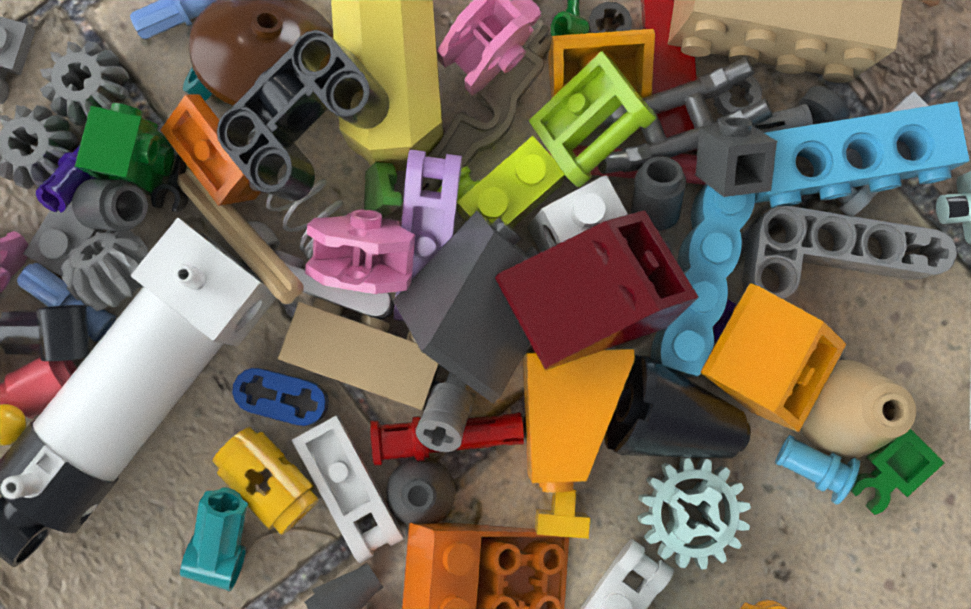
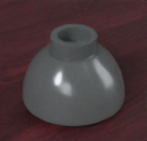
[386,458,456,525]

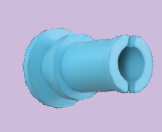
[775,435,860,505]

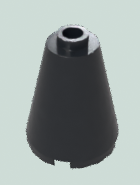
[604,354,751,459]

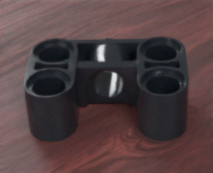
[217,30,389,201]

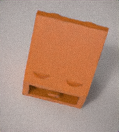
[402,522,569,609]

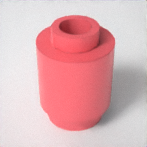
[0,357,77,418]

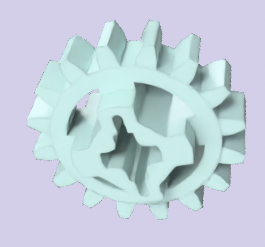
[637,457,751,570]

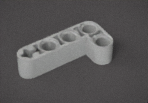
[742,206,957,299]

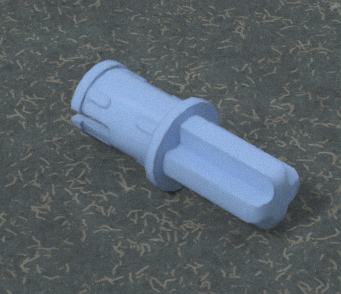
[130,0,216,39]
[17,263,116,342]

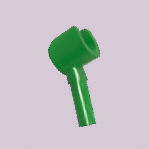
[550,0,590,36]

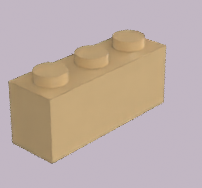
[278,298,440,410]

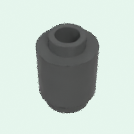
[631,157,686,231]
[72,179,148,231]

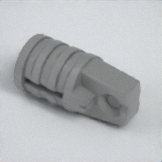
[416,372,476,452]

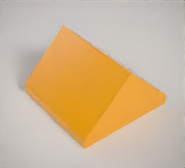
[548,29,655,98]

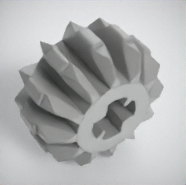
[40,40,130,126]
[0,105,79,189]
[61,230,148,311]

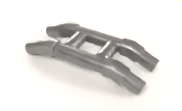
[595,56,774,174]

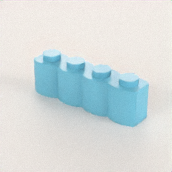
[651,184,755,377]

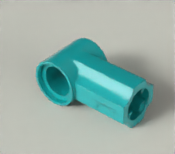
[180,487,248,591]

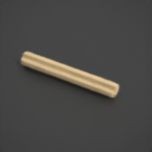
[177,167,304,304]

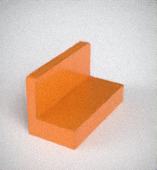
[160,94,261,206]

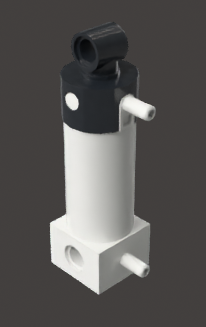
[0,217,276,567]

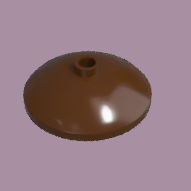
[189,0,334,106]

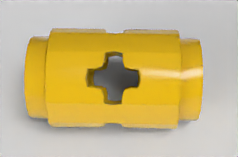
[212,426,319,535]

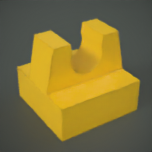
[534,489,590,539]

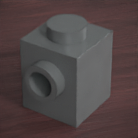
[695,117,777,197]

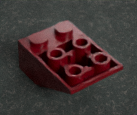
[495,210,699,370]

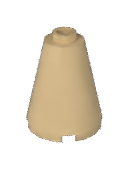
[801,360,916,459]

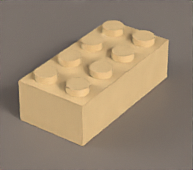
[668,0,903,83]

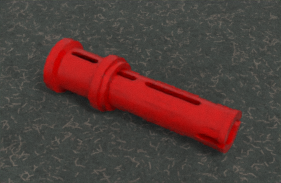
[370,412,524,466]

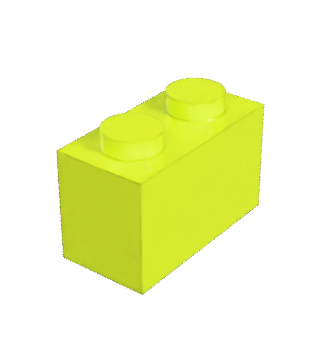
[457,136,565,228]

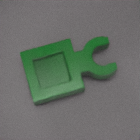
[851,428,945,515]

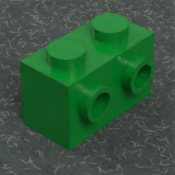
[75,103,174,196]

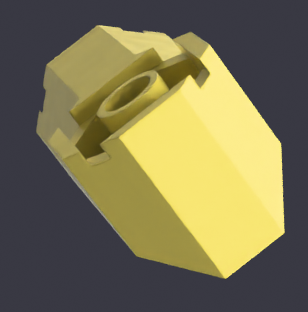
[331,0,444,171]

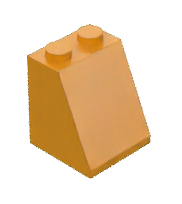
[523,349,634,492]

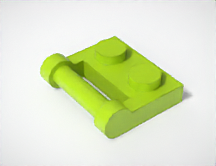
[528,51,657,188]

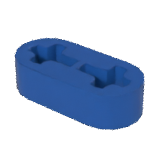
[232,368,329,426]

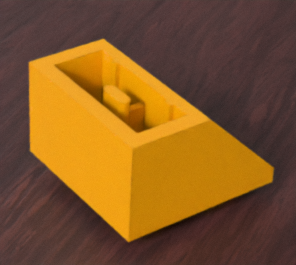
[700,283,847,432]

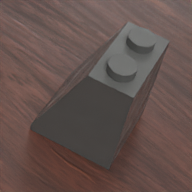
[393,211,539,404]

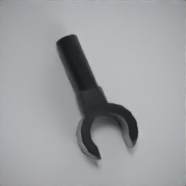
[151,154,188,212]

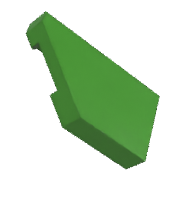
[364,162,403,218]

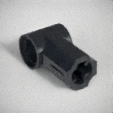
[0,305,90,361]

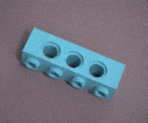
[755,101,970,208]

